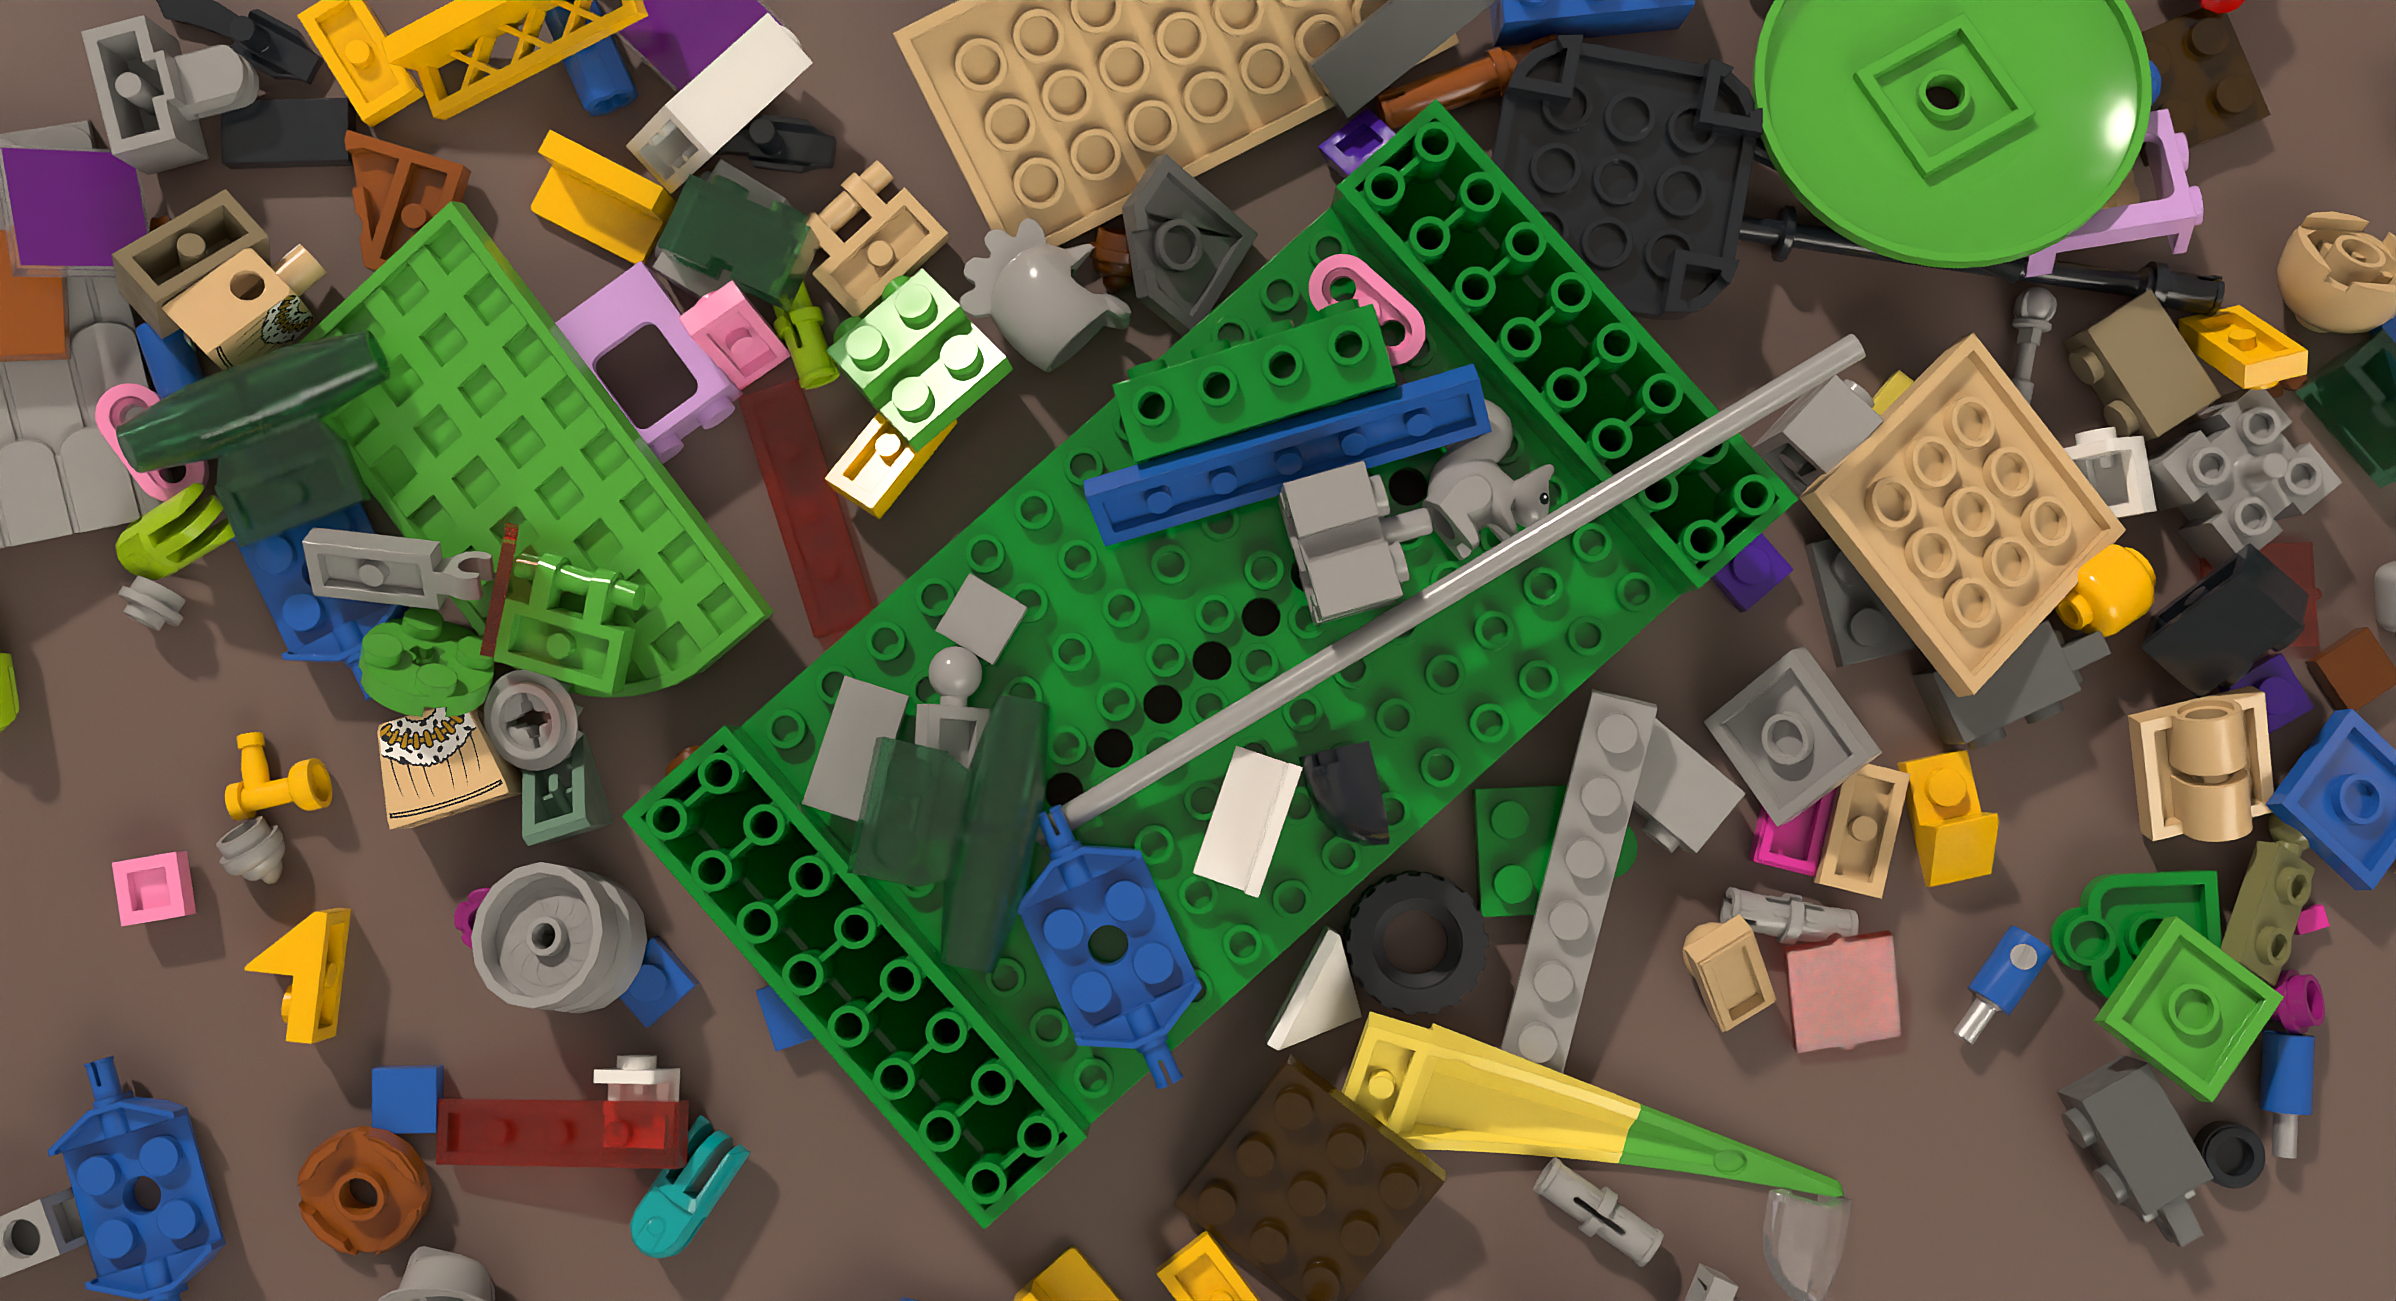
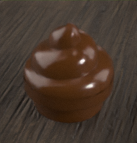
[1089,227,1134,294]

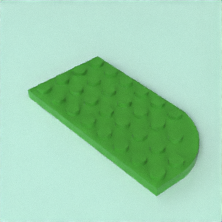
[276,201,775,698]

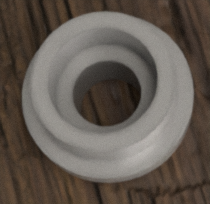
[117,576,186,631]

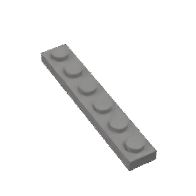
[1500,689,1658,1074]

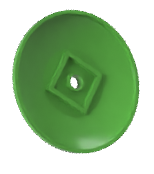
[1752,0,2152,268]

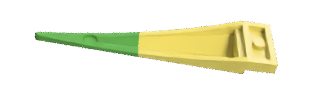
[1342,1012,1844,1197]

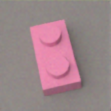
[678,280,791,390]

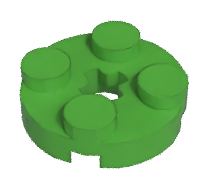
[358,607,496,717]

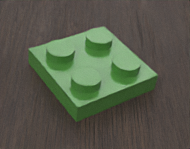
[2093,916,2284,1103]

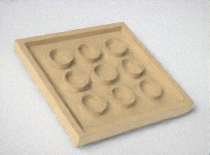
[1799,332,2126,697]

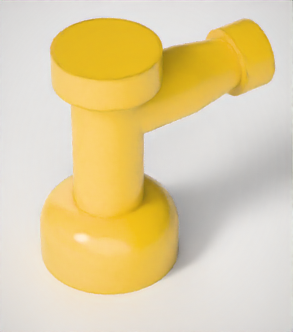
[225,732,332,821]

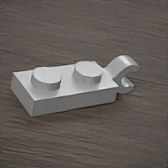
[302,527,495,610]

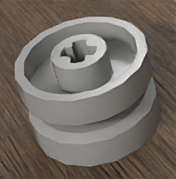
[471,862,647,1014]

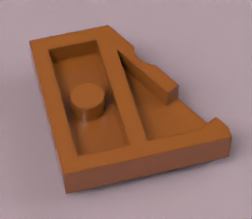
[344,130,471,272]

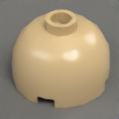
[2277,211,2396,334]

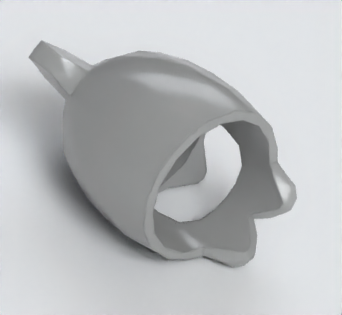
[960,218,1132,373]

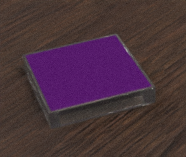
[614,0,791,94]
[0,145,150,278]

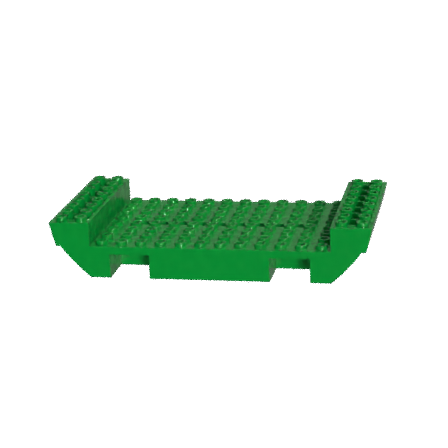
[622,99,1798,1230]

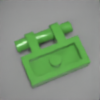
[493,552,645,695]

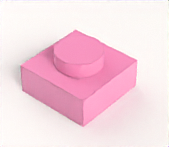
[112,851,196,927]

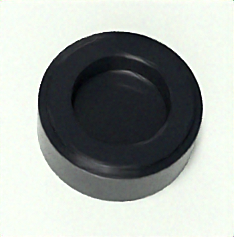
[2193,1121,2266,1189]

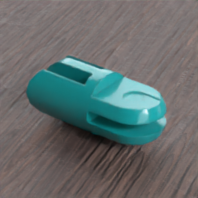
[629,1115,751,1258]

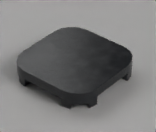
[1491,35,1763,320]

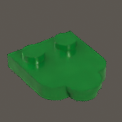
[1472,785,1638,917]
[2049,870,2222,1000]

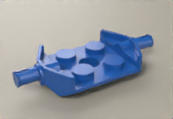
[229,438,410,701]
[1016,804,1202,1089]
[47,1056,226,1301]

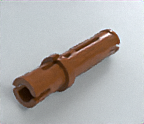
[1374,33,1557,130]

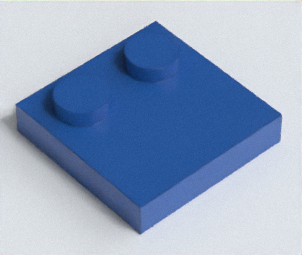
[2265,709,2396,891]

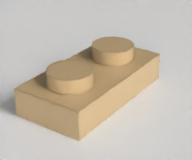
[1812,764,1910,899]

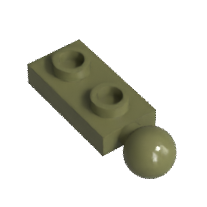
[2220,812,2315,986]

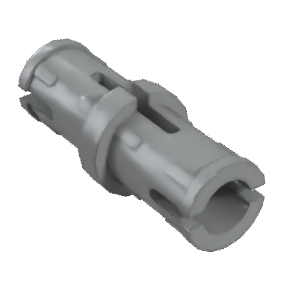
[1720,887,1859,951]
[1533,1157,1664,1267]

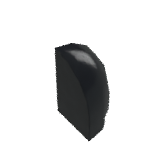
[1299,741,1390,846]

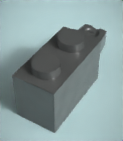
[1912,620,2111,750]
[2057,1055,2214,1247]

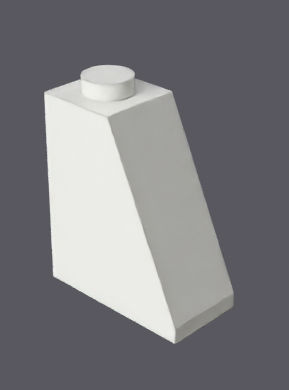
[626,13,813,194]

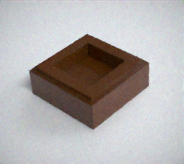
[2305,627,2396,712]

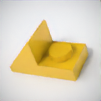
[1897,750,1999,887]
[244,908,351,1044]

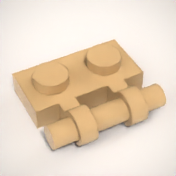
[785,160,950,318]

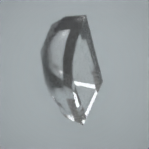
[1763,1188,1852,1301]

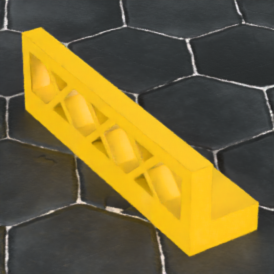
[380,0,648,120]

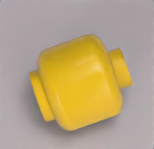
[2055,544,2156,637]

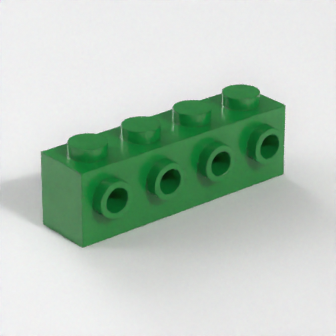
[1112,299,1398,464]

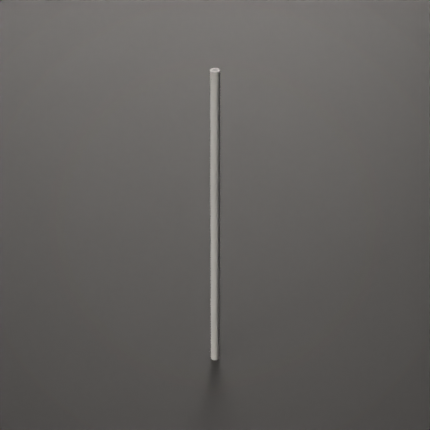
[1030,333,1866,848]

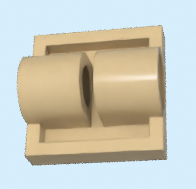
[2128,686,2274,842]

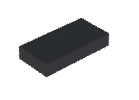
[221,98,356,169]

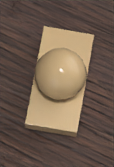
[1683,914,1776,1033]

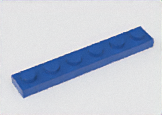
[1083,363,1492,547]

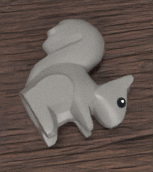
[1422,399,1554,560]

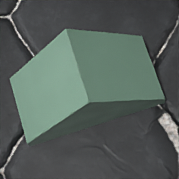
[522,730,614,846]

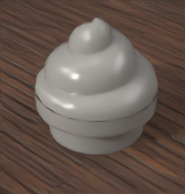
[216,816,285,884]

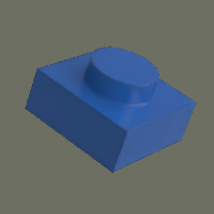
[619,935,700,1028]

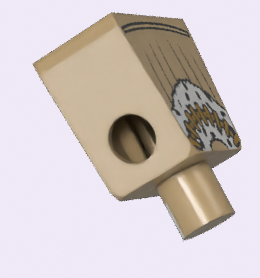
[162,244,327,390]
[377,703,522,830]

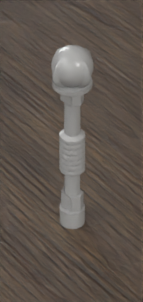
[2011,287,2057,405]

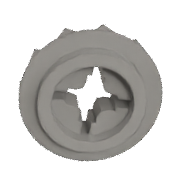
[484,669,584,771]

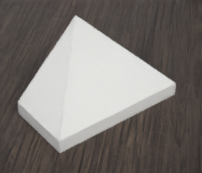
[1265,925,1362,1051]

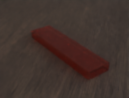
[738,379,874,639]
[436,1098,689,1169]

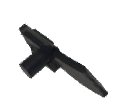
[156,0,324,85]
[714,114,837,174]

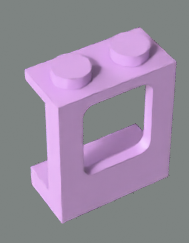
[2021,109,2203,278]
[556,261,744,464]

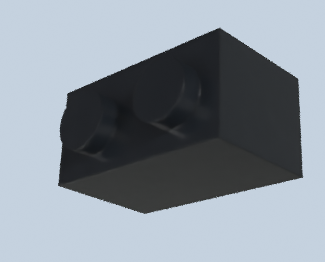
[2141,543,2309,698]

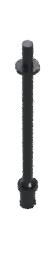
[1739,205,2225,316]

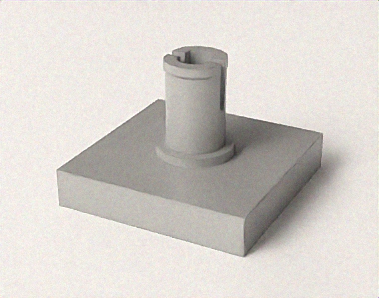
[1704,646,1882,827]

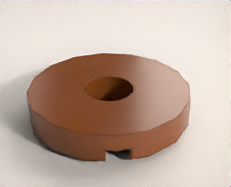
[297,1126,432,1255]

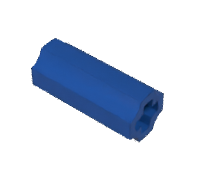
[544,0,639,116]

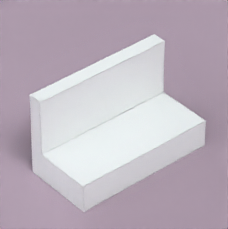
[1193,746,1303,898]

